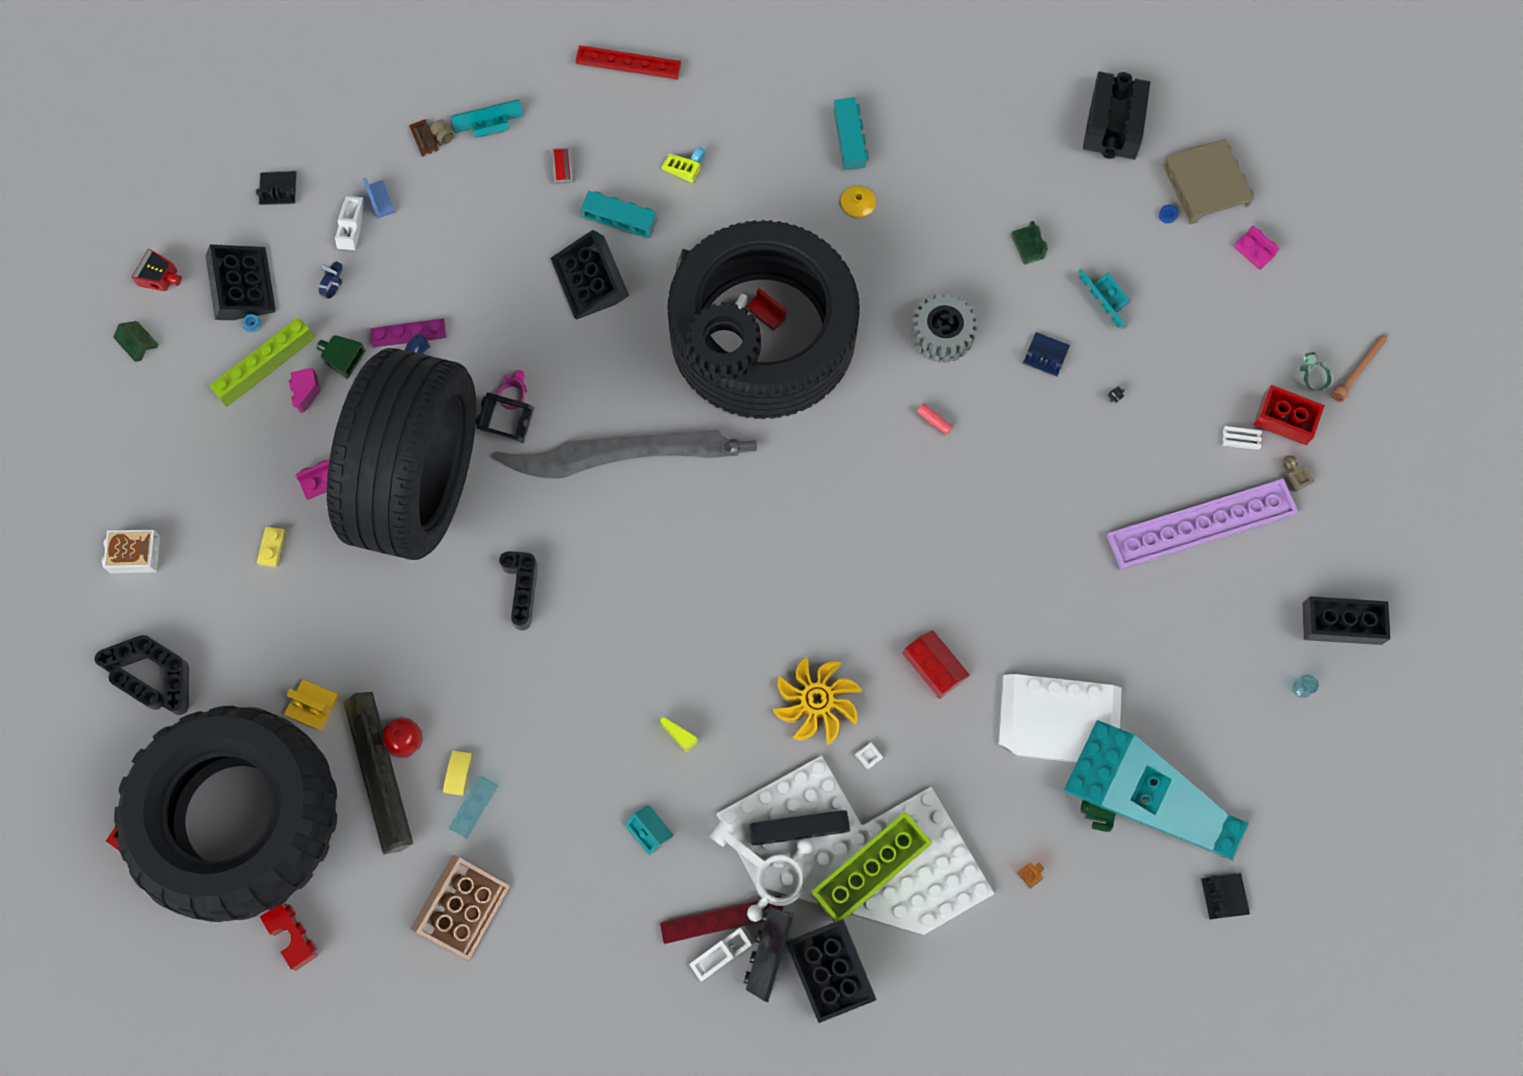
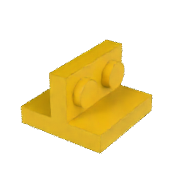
[284,679,339,731]

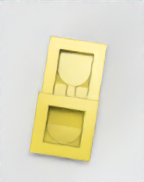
[443,750,473,796]

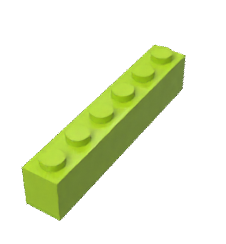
[209,317,315,407]

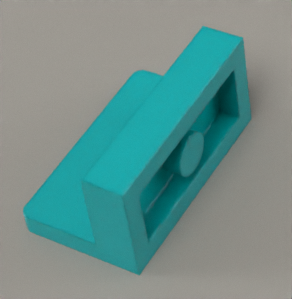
[624,805,674,856]

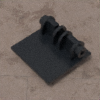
[256,171,297,205]
[1201,873,1250,920]

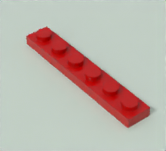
[575,45,681,80]

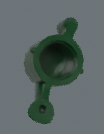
[1080,800,1116,832]

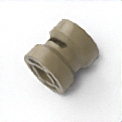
[430,119,455,145]

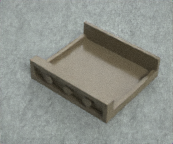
[1162,139,1254,225]

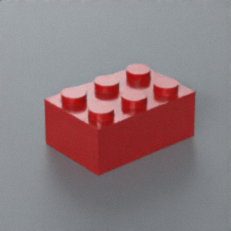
[1253,385,1325,446]

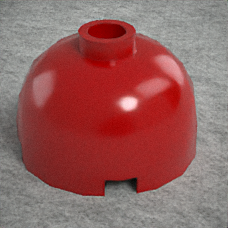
[381,717,423,758]

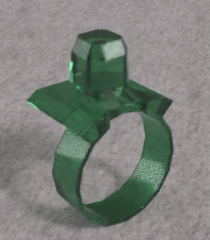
[1298,352,1332,391]

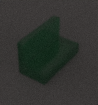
[113,321,159,362]

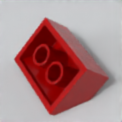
[903,630,970,699]

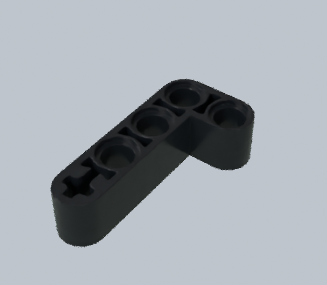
[499,551,538,631]

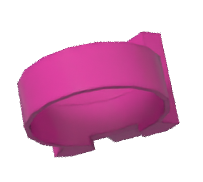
[497,370,528,410]

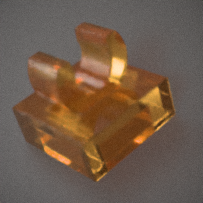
[1017,862,1045,889]

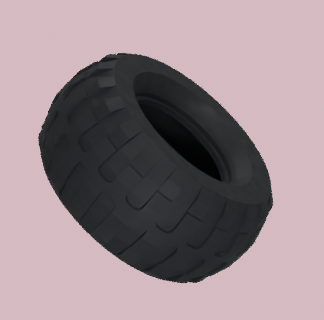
[114,706,338,922]

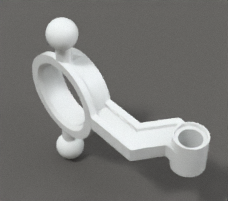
[709,820,813,922]

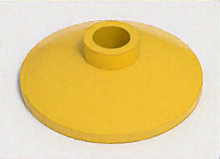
[840,185,876,218]

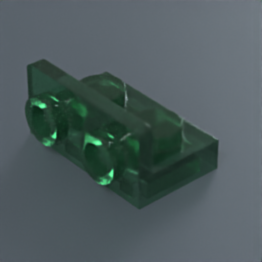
[1011,221,1048,265]

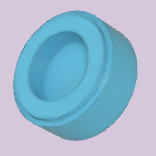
[690,146,706,163]

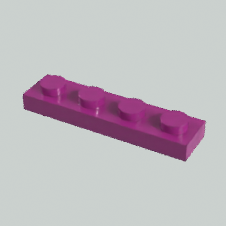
[370,318,447,348]

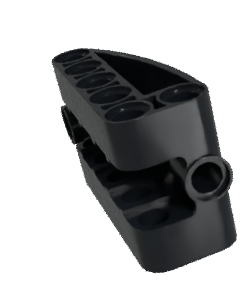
[1083,71,1150,160]

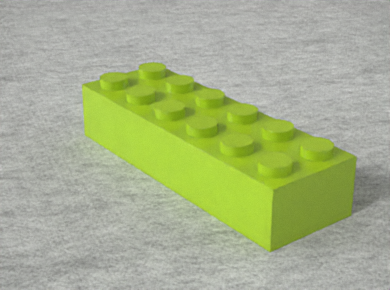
[810,811,932,922]

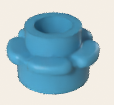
[243,314,262,332]

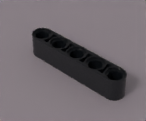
[749,810,851,845]

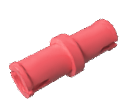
[917,403,953,435]

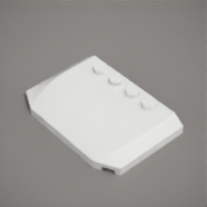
[998,674,1122,763]

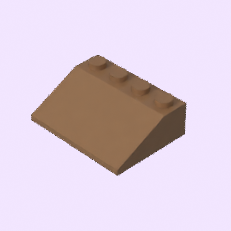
[410,855,510,961]

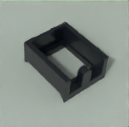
[476,392,534,443]

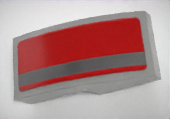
[551,147,573,183]

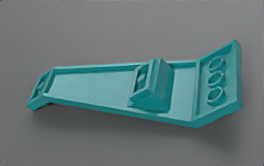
[1064,720,1249,861]

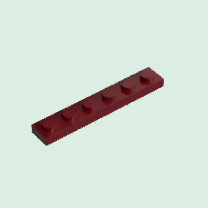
[660,896,784,944]

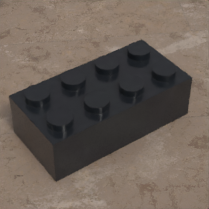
[1302,596,1391,645]

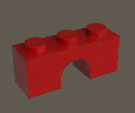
[260,903,318,971]

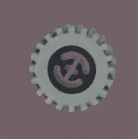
[910,292,978,363]

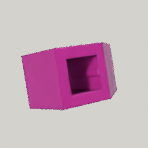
[289,368,320,413]

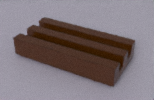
[409,119,439,157]

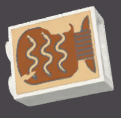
[101,530,160,573]

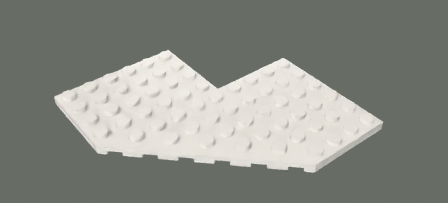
[717,756,994,935]

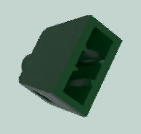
[316,335,366,379]

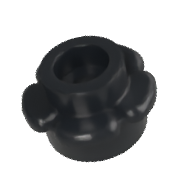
[1107,386,1125,403]

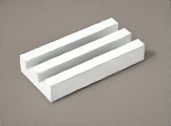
[1222,426,1262,450]

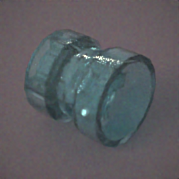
[1293,675,1319,698]

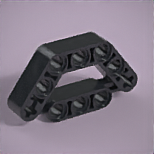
[95,635,189,715]

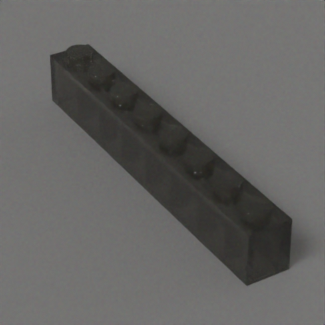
[343,692,413,855]

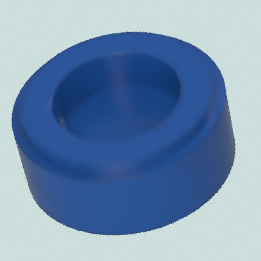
[1159,205,1178,224]

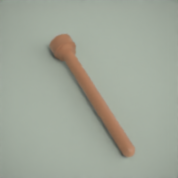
[1331,335,1387,402]

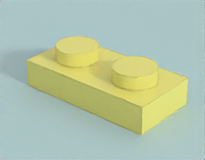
[256,526,286,567]

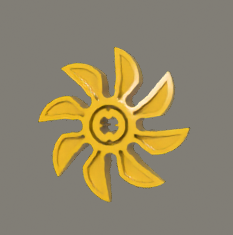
[773,657,862,745]

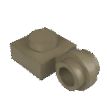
[1282,455,1315,492]

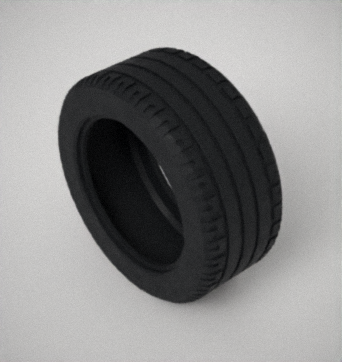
[667,220,860,419]
[327,348,476,560]

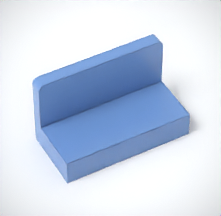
[363,178,395,218]

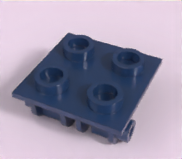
[1023,332,1070,376]

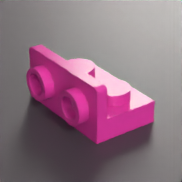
[1233,226,1279,270]
[295,460,329,500]

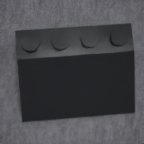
[550,230,629,319]
[205,244,276,320]
[743,906,794,1002]
[786,919,877,1023]

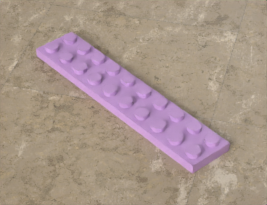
[1106,479,1299,570]

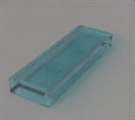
[448,775,498,839]

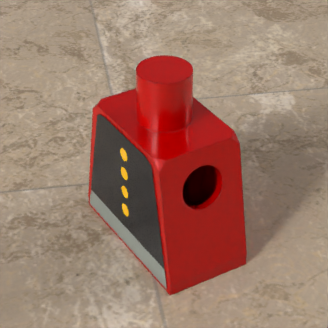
[131,249,182,291]

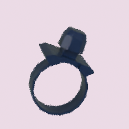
[318,261,343,299]

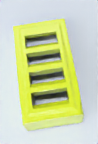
[661,154,701,184]
[660,717,699,752]

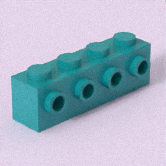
[833,97,869,170]
[581,190,657,239]

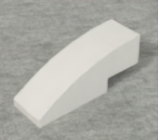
[335,196,364,250]
[689,926,756,982]

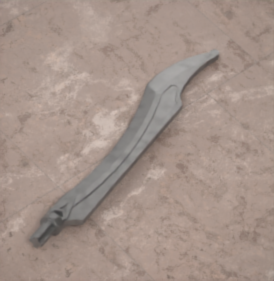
[493,430,757,478]

